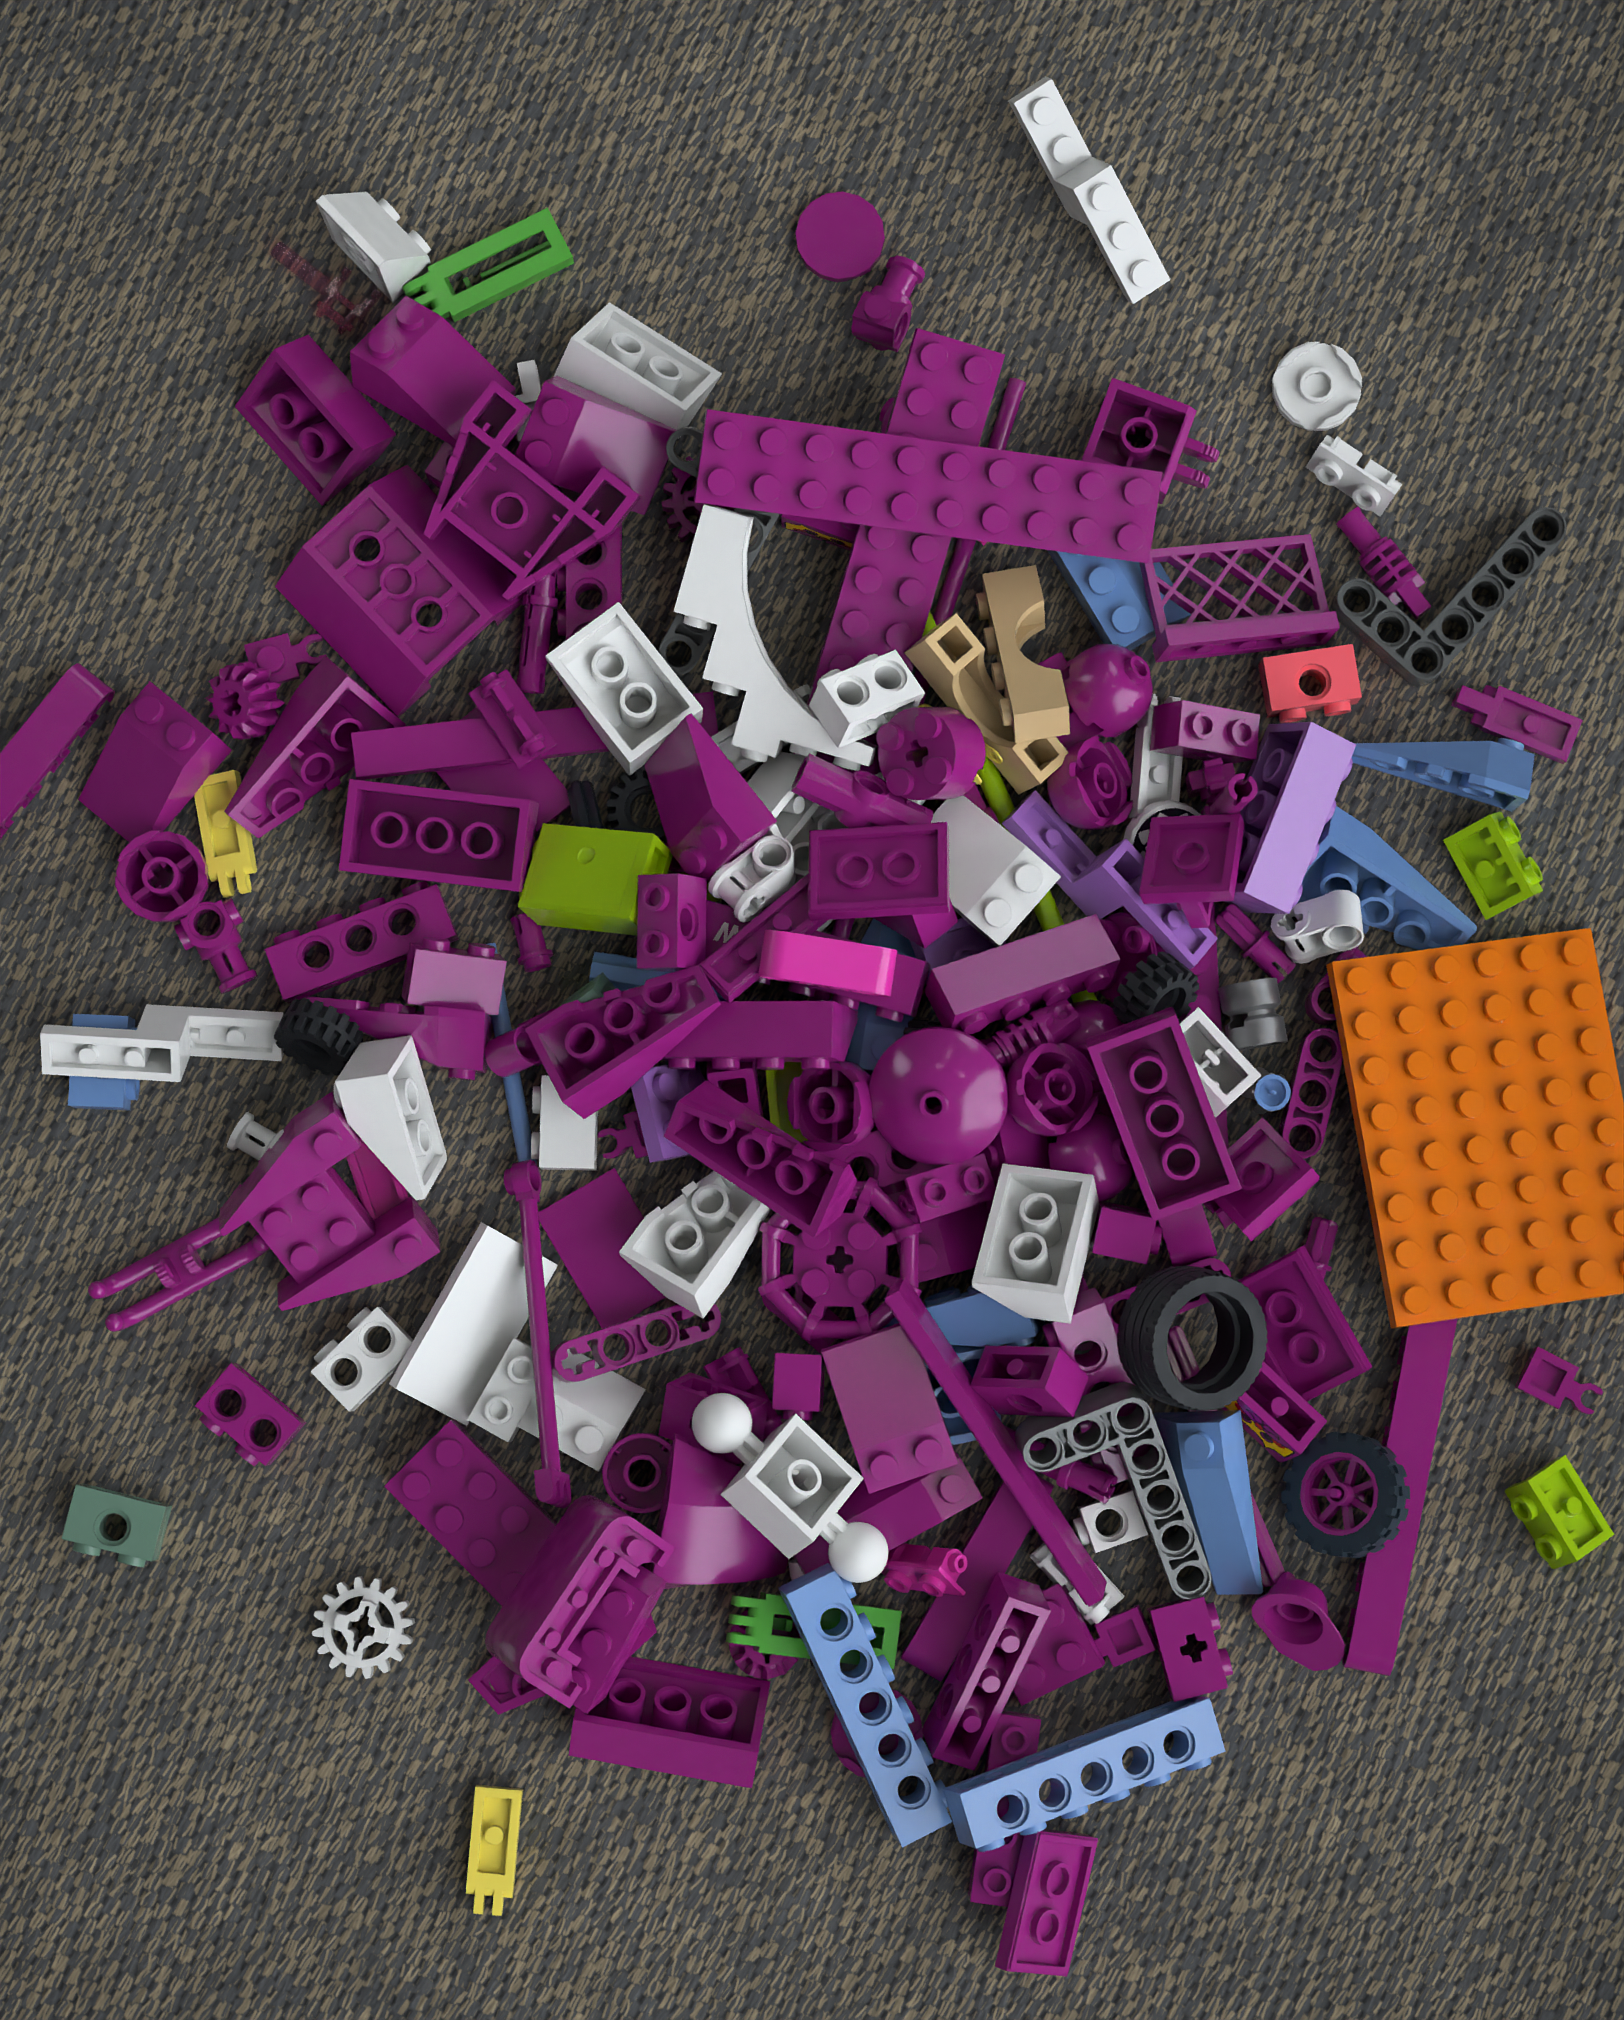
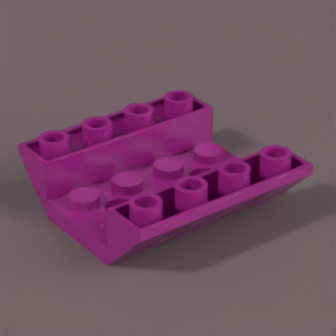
[275,465,527,718]

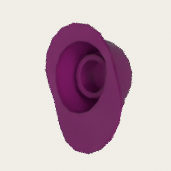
[1252,1571,1345,1671]

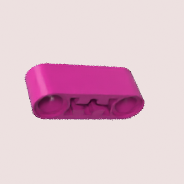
[758,930,897,997]

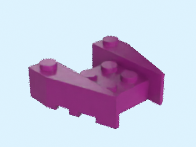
[424,379,641,601]
[219,1091,440,1311]

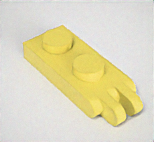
[194,770,257,898]
[466,1785,523,1916]

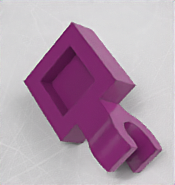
[1185,757,1235,802]

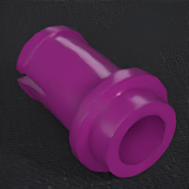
[510,913,553,972]

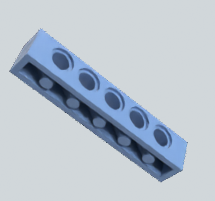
[778,1563,952,1847]
[943,1696,1225,1852]

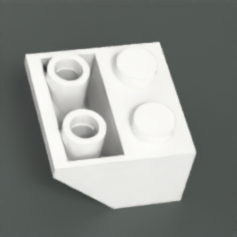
[1180,1007,1262,1118]

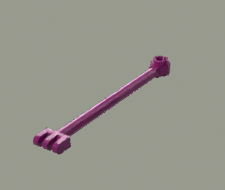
[504,1159,571,1508]

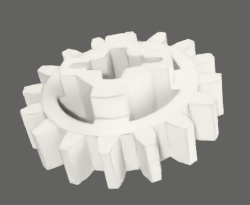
[312,1576,415,1679]

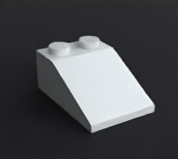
[316,192,431,303]
[545,602,703,776]
[931,795,1061,947]
[334,1035,447,1200]

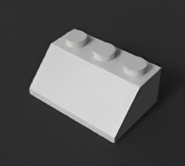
[554,302,722,439]
[972,1164,1100,1324]

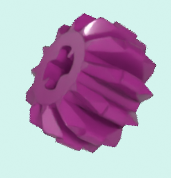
[205,661,285,740]

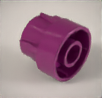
[602,1433,672,1513]

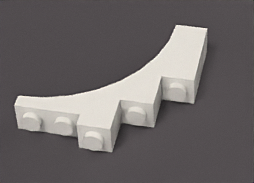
[673,504,878,771]

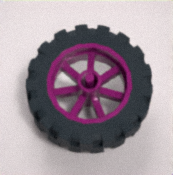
[1281,1432,1410,1558]

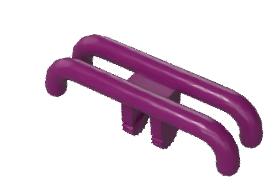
[88,1216,270,1332]

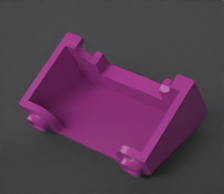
[485,1495,675,1709]

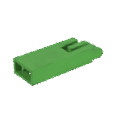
[402,208,574,322]
[726,1592,902,1669]

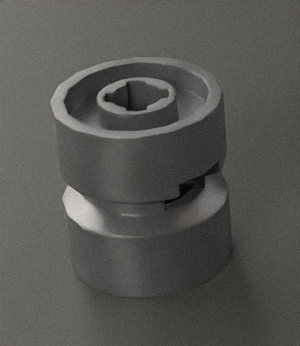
[1218,978,1288,1051]

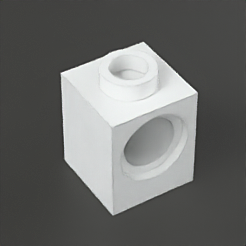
[1073,1489,1148,1553]

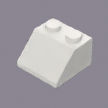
[517,1349,646,1472]

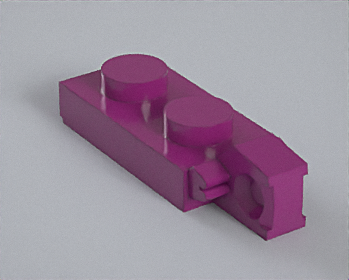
[1451,685,1583,764]

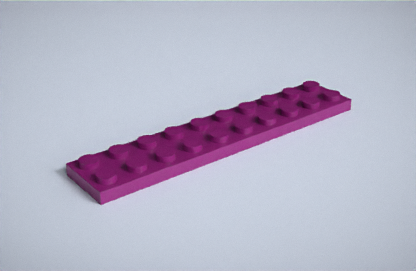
[792,328,1005,775]
[694,409,1162,564]

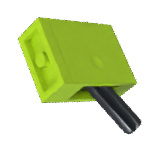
[518,780,673,936]

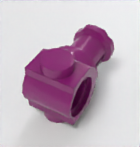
[851,255,925,352]
[174,897,258,994]

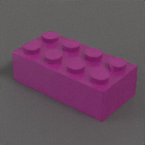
[339,779,539,892]
[1085,1006,1242,1222]
[384,1419,558,1607]

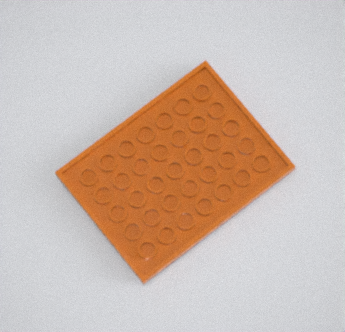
[1326,928,1624,1329]

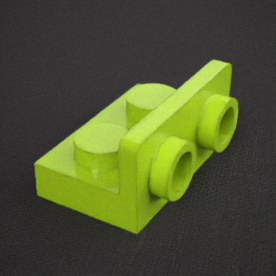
[1443,811,1543,920]
[1504,1455,1615,1569]

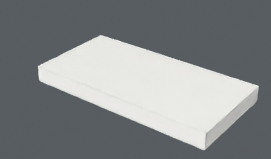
[389,1222,558,1426]

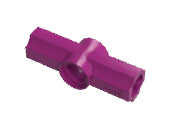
[791,753,933,828]

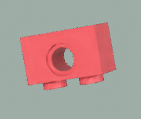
[1258,644,1362,723]

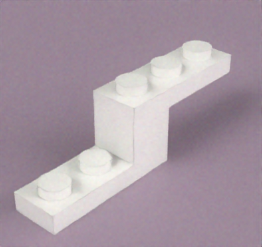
[1008,76,1170,304]
[40,1004,284,1082]

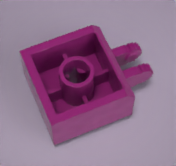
[1081,378,1220,504]

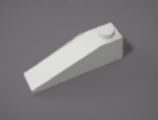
[619,1171,771,1319]

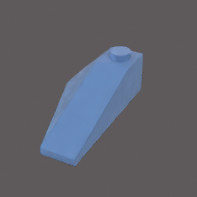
[1153,1410,1263,1595]

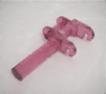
[271,242,382,335]

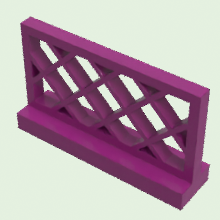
[1139,534,1340,663]

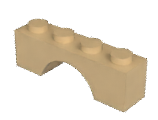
[976,565,1070,743]
[905,613,1068,795]

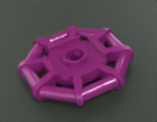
[758,1177,923,1342]

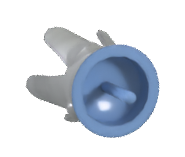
[1241,1067,1291,1114]

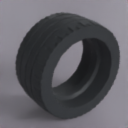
[1117,1266,1268,1411]

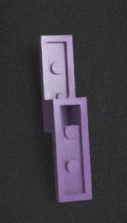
[1002,790,1218,970]

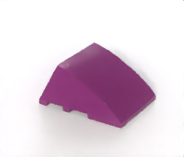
[645,1433,788,1589]

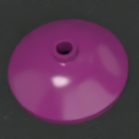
[869,1027,1008,1165]

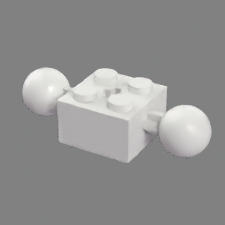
[692,1393,888,1583]

